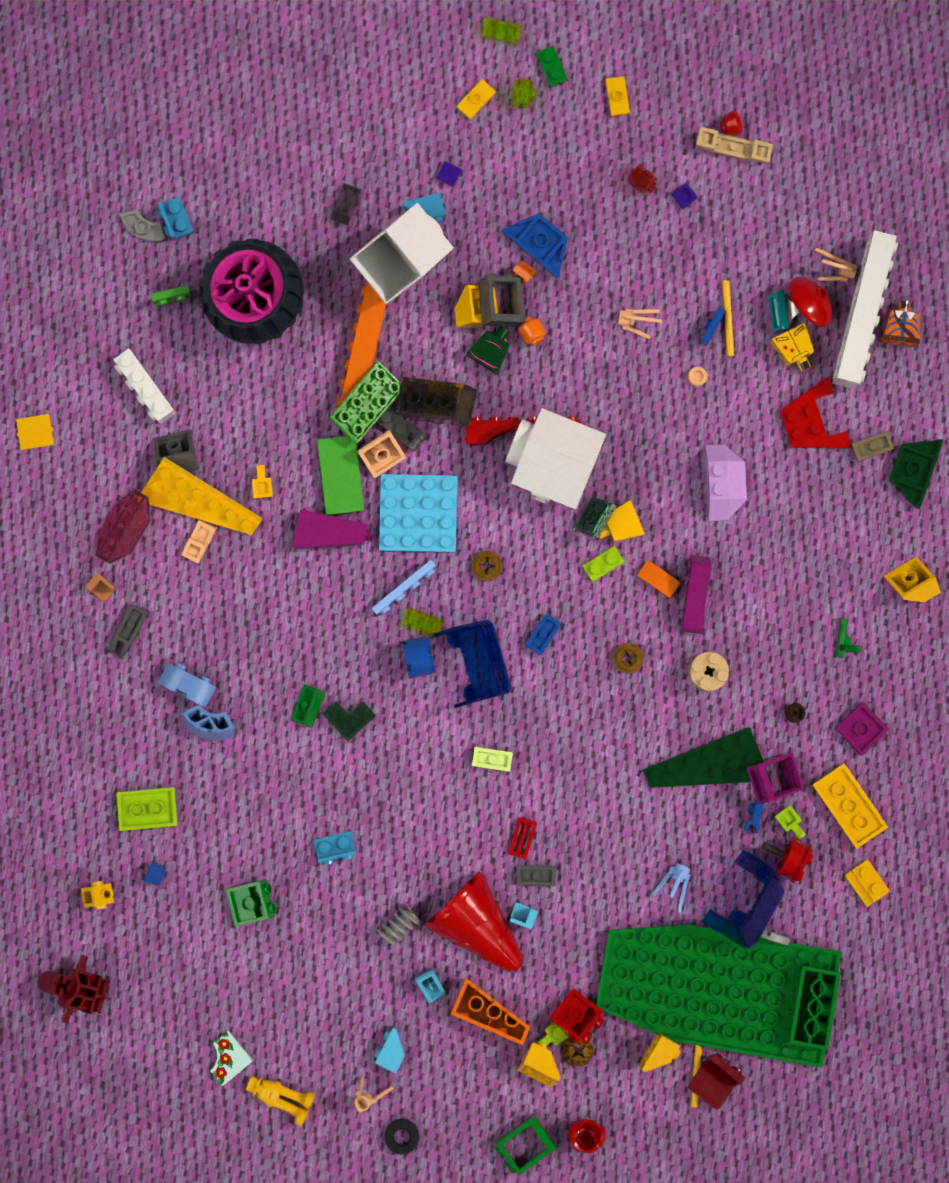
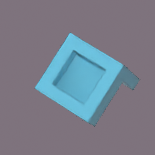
[509,902,538,929]

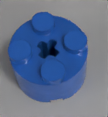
[402,637,435,679]

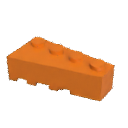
[450,978,530,1045]

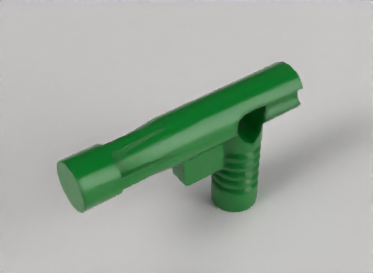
[836,618,861,657]

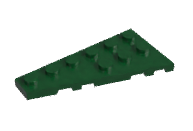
[643,727,771,788]

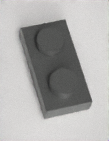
[517,865,556,886]

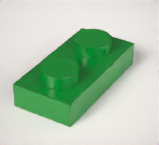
[536,45,568,88]

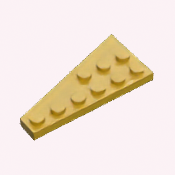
[136,457,262,535]

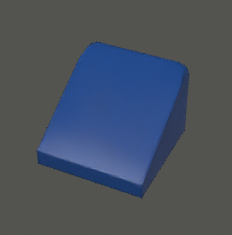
[144,863,167,885]

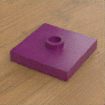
[834,702,889,756]

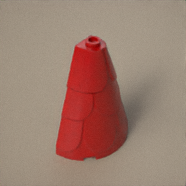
[424,871,523,972]

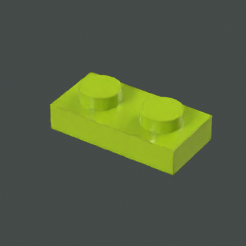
[582,546,625,582]

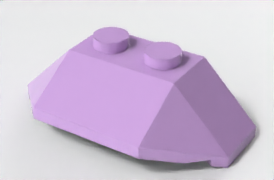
[705,444,747,521]

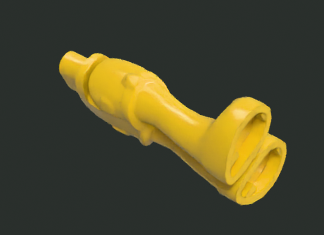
[246,1076,316,1127]

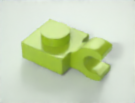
[774,805,806,839]
[536,1023,568,1046]

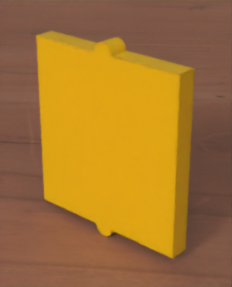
[16,414,54,450]

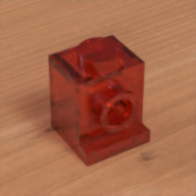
[627,163,658,196]

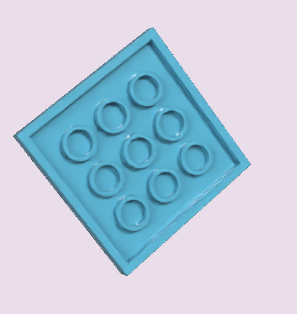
[379,474,457,552]

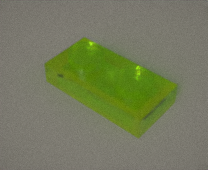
[481,17,522,46]
[402,607,444,638]

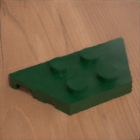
[888,439,944,510]

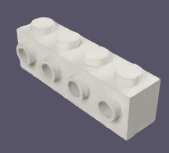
[113,349,176,424]

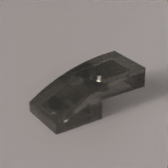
[330,183,362,226]

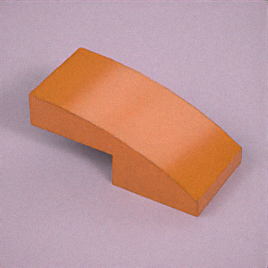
[637,560,681,599]

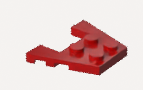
[779,377,852,449]

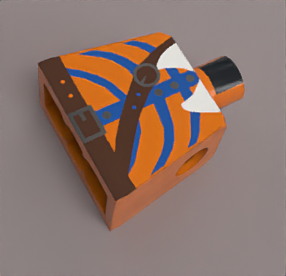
[880,301,920,347]

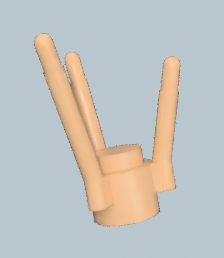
[815,248,857,282]
[618,309,662,339]
[355,1075,393,1113]

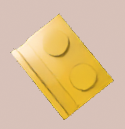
[844,859,890,907]

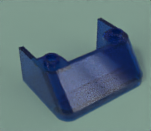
[434,620,511,708]
[701,849,784,949]

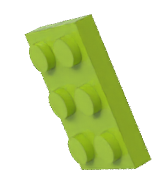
[116,787,178,831]

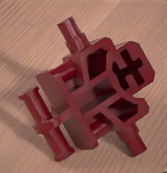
[37,955,110,1024]

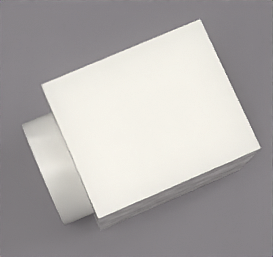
[350,202,453,304]
[505,408,606,510]

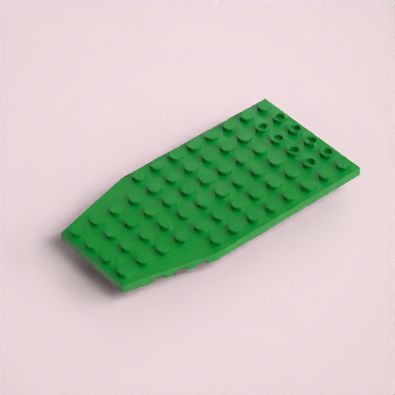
[596,924,842,1068]

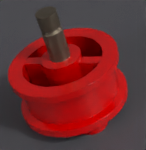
[764,836,813,883]

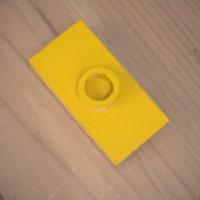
[606,76,630,117]
[456,79,496,120]

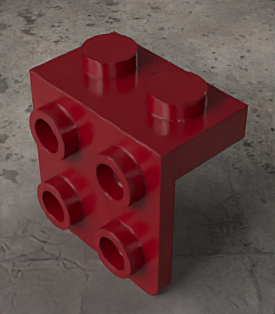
[688,1054,745,1110]

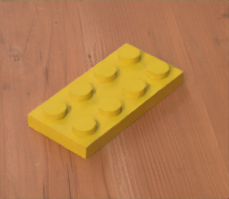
[812,763,888,849]

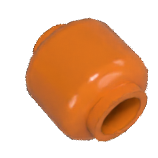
[518,316,546,346]

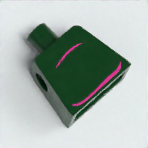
[467,326,510,375]

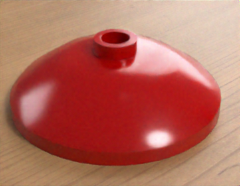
[789,277,833,327]

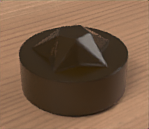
[785,703,805,723]

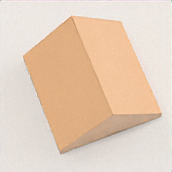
[357,430,406,479]

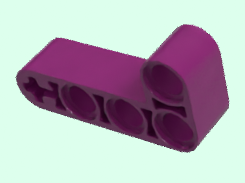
[681,555,711,634]

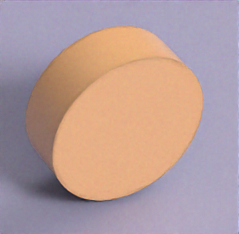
[688,367,707,386]

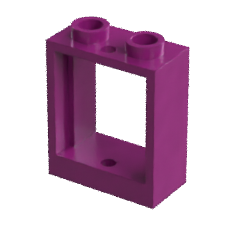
[746,752,804,805]

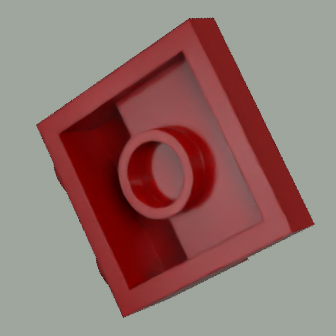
[549,988,605,1046]

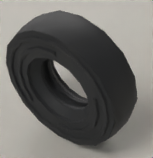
[384,1119,419,1155]

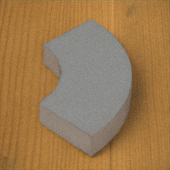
[119,209,166,242]
[736,921,790,945]

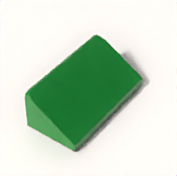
[291,684,326,728]

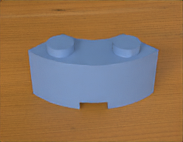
[157,662,216,707]
[182,705,235,741]

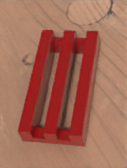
[508,817,537,859]

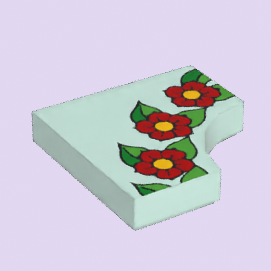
[211,1030,253,1086]

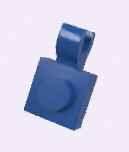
[744,799,764,833]

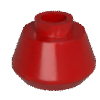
[720,111,742,137]

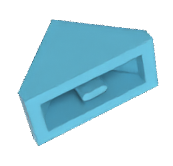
[415,968,446,1003]

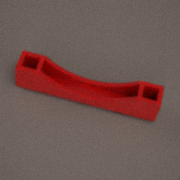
[466,416,581,446]

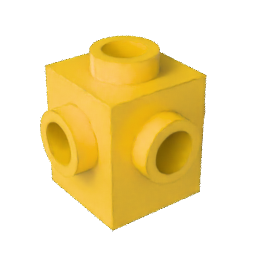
[81,881,114,910]

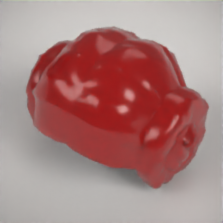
[567,1119,606,1154]

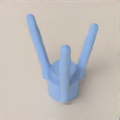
[652,863,691,913]

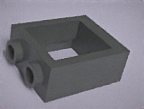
[478,273,525,327]

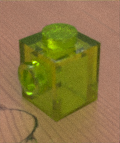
[512,78,537,109]

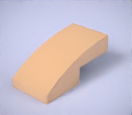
[181,520,217,563]

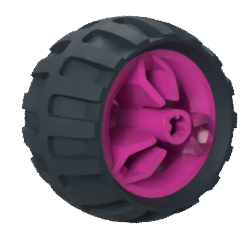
[199,239,304,344]

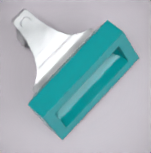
[768,291,801,333]

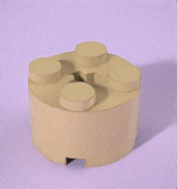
[688,652,729,691]

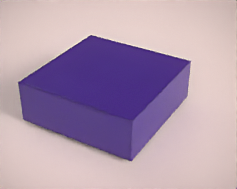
[436,161,462,187]
[671,183,698,210]

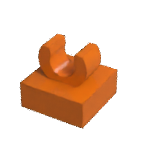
[513,260,537,286]

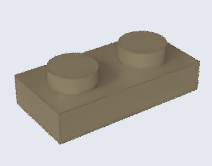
[851,431,894,462]

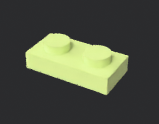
[472,747,513,772]

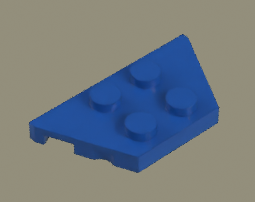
[501,213,568,278]

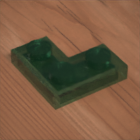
[322,701,376,742]

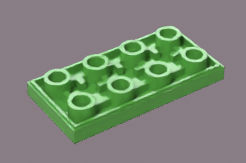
[328,361,405,444]
[317,436,364,515]

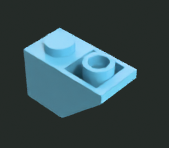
[374,1026,405,1074]

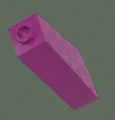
[292,510,371,549]

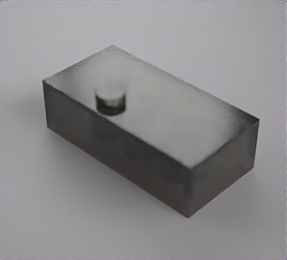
[395,377,477,427]

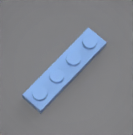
[372,560,436,615]

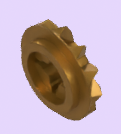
[472,551,502,581]
[613,643,644,673]
[563,1038,594,1067]

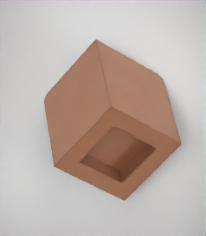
[85,572,117,602]

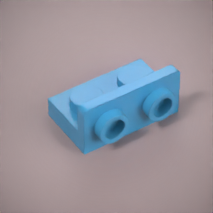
[156,197,194,241]
[314,831,357,866]

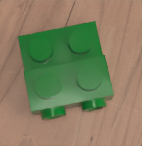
[226,879,277,927]

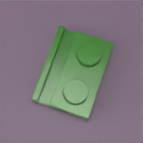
[151,285,193,306]

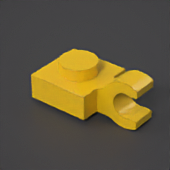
[252,465,273,499]

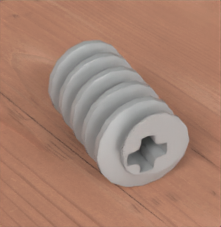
[377,904,420,946]

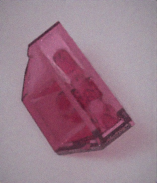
[95,489,150,564]

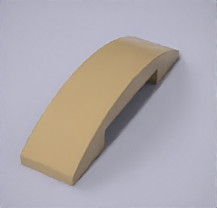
[696,126,773,163]

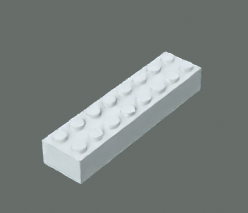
[832,230,898,389]

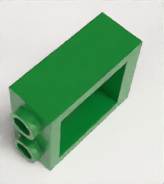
[495,1114,557,1176]

